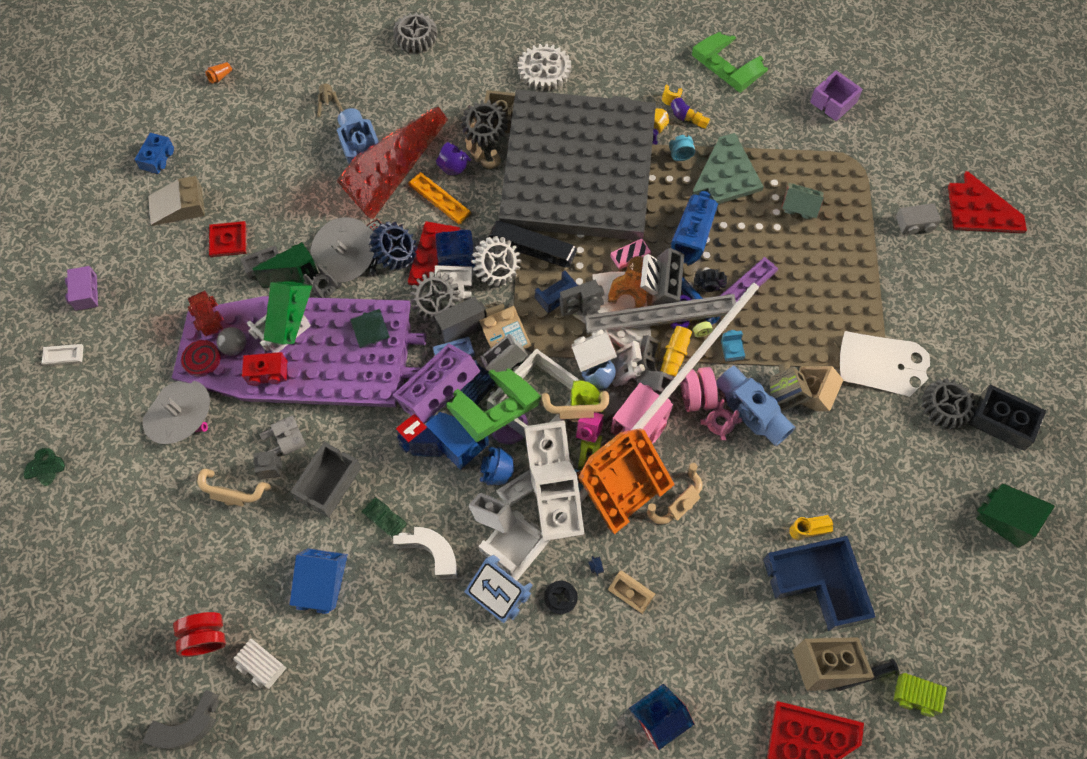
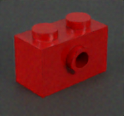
[242,352,288,386]

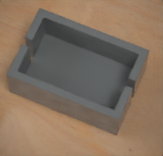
[290,442,362,518]

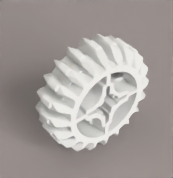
[472,236,521,286]

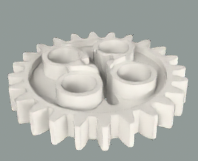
[518,44,572,91]

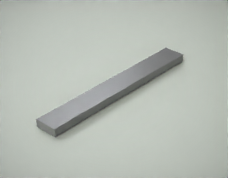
[584,294,736,335]

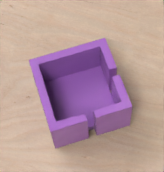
[810,70,863,121]

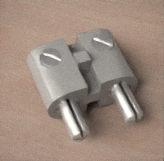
[260,415,306,455]

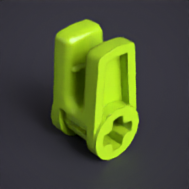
[578,435,602,470]

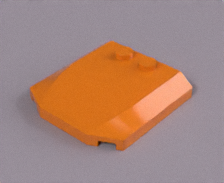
[578,428,675,534]

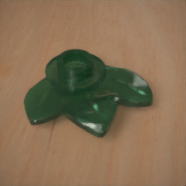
[24,448,65,486]

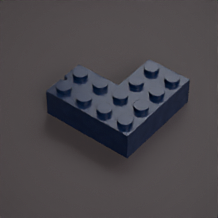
[763,536,876,631]

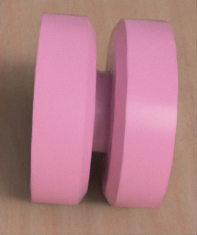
[680,367,718,412]

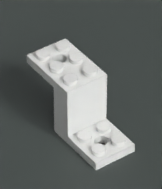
[524,420,584,541]

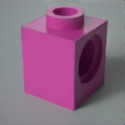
[576,413,604,443]

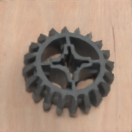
[461,100,508,147]
[921,378,976,430]

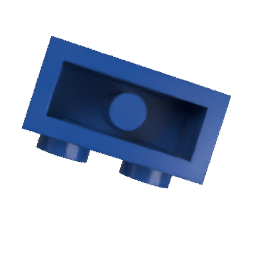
[134,133,174,174]

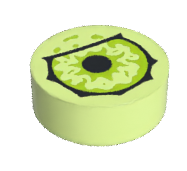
[693,322,713,337]

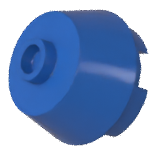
[480,447,514,486]

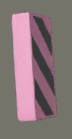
[610,239,651,270]

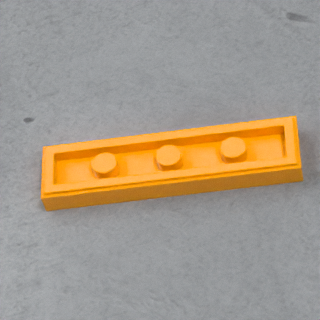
[408,172,471,225]

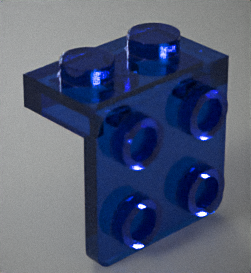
[435,230,475,270]

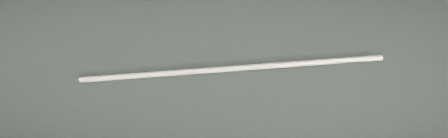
[511,283,759,581]

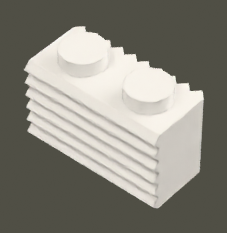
[233,639,286,689]

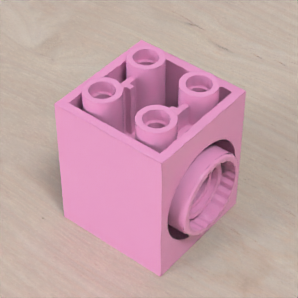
[611,383,673,444]

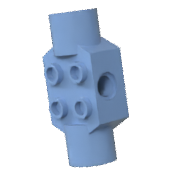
[337,108,384,183]
[716,366,795,446]

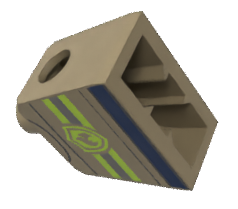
[770,363,813,411]

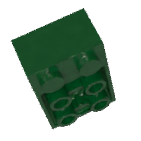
[252,242,319,288]

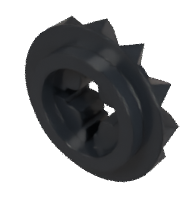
[544,581,578,615]

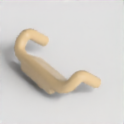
[465,118,501,169]
[540,391,609,422]
[647,463,703,525]
[197,469,271,507]

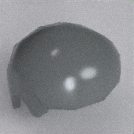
[217,327,247,356]

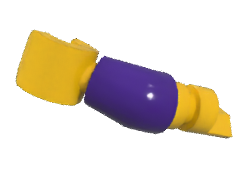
[662,84,710,129]

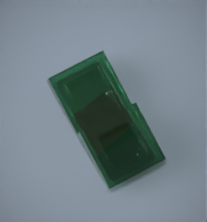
[361,497,407,539]

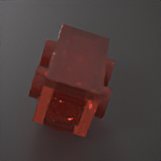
[187,291,223,336]

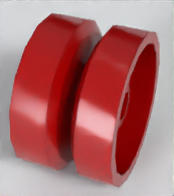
[173,612,226,657]

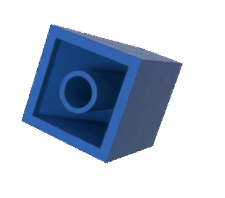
[425,412,489,470]
[290,548,348,614]

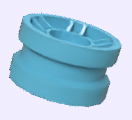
[669,135,696,161]

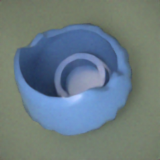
[581,360,616,390]

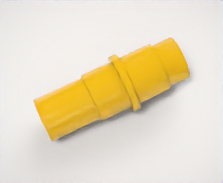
[660,326,692,377]

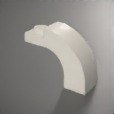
[393,527,457,579]

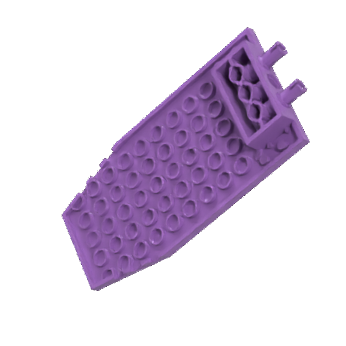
[172,296,426,407]

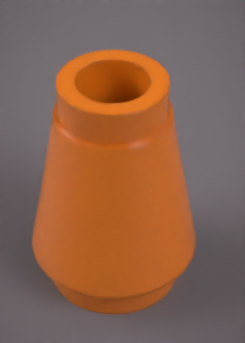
[205,62,232,83]

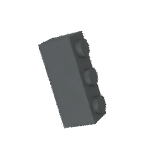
[652,248,684,305]

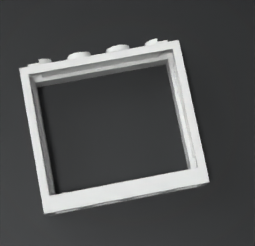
[487,349,579,447]

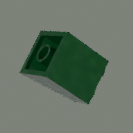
[976,483,1055,548]

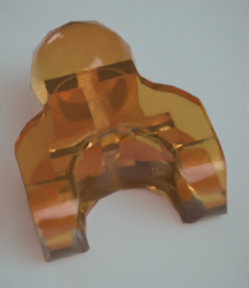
[608,256,648,308]

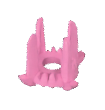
[700,399,742,440]

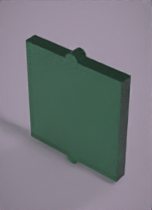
[350,309,390,348]

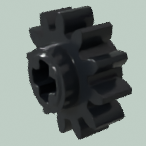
[694,269,727,292]

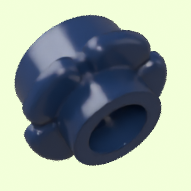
[588,556,604,576]

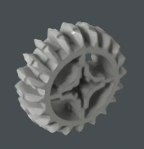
[393,12,438,54]
[410,271,461,322]

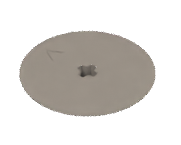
[311,217,374,283]
[143,381,210,444]

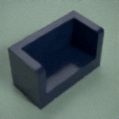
[535,271,578,314]

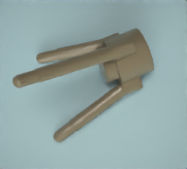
[317,83,343,117]

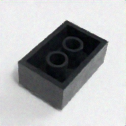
[968,384,1047,451]

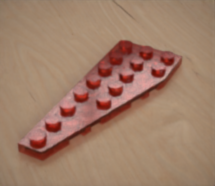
[337,107,448,219]

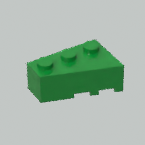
[263,282,312,345]

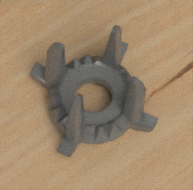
[303,263,342,298]

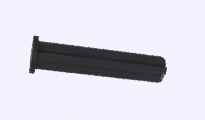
[836,658,899,691]

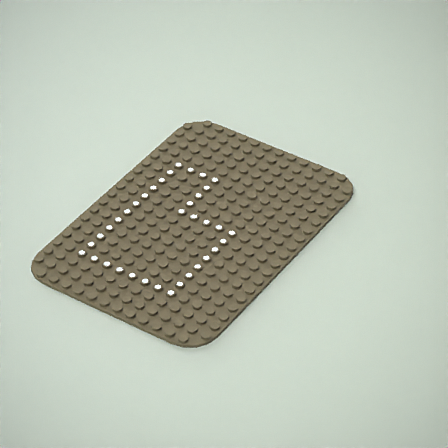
[514,144,885,369]

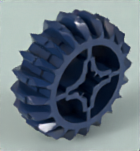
[368,221,418,271]

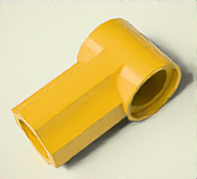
[789,515,833,540]

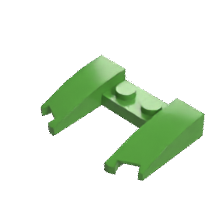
[692,32,768,93]
[446,368,541,442]

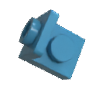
[721,330,745,362]

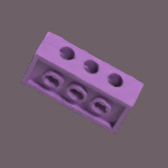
[393,343,480,424]

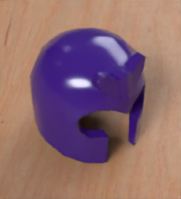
[436,142,471,176]

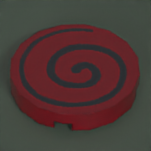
[181,340,221,377]

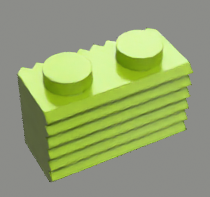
[893,673,947,717]

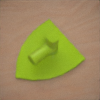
[570,380,604,424]

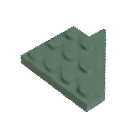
[692,133,764,204]

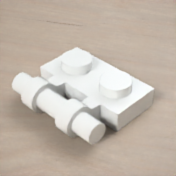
[434,266,473,300]
[610,341,645,387]

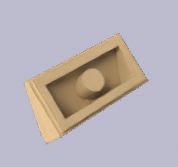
[608,570,655,614]

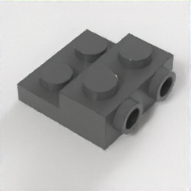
[560,279,605,316]

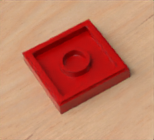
[209,221,246,257]

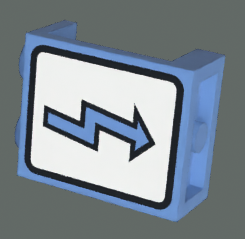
[465,555,533,623]

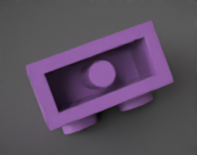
[65,266,98,311]

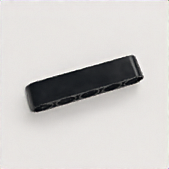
[488,221,577,268]

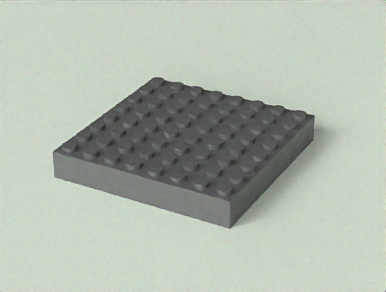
[499,90,656,241]

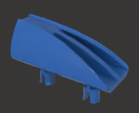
[671,191,718,266]

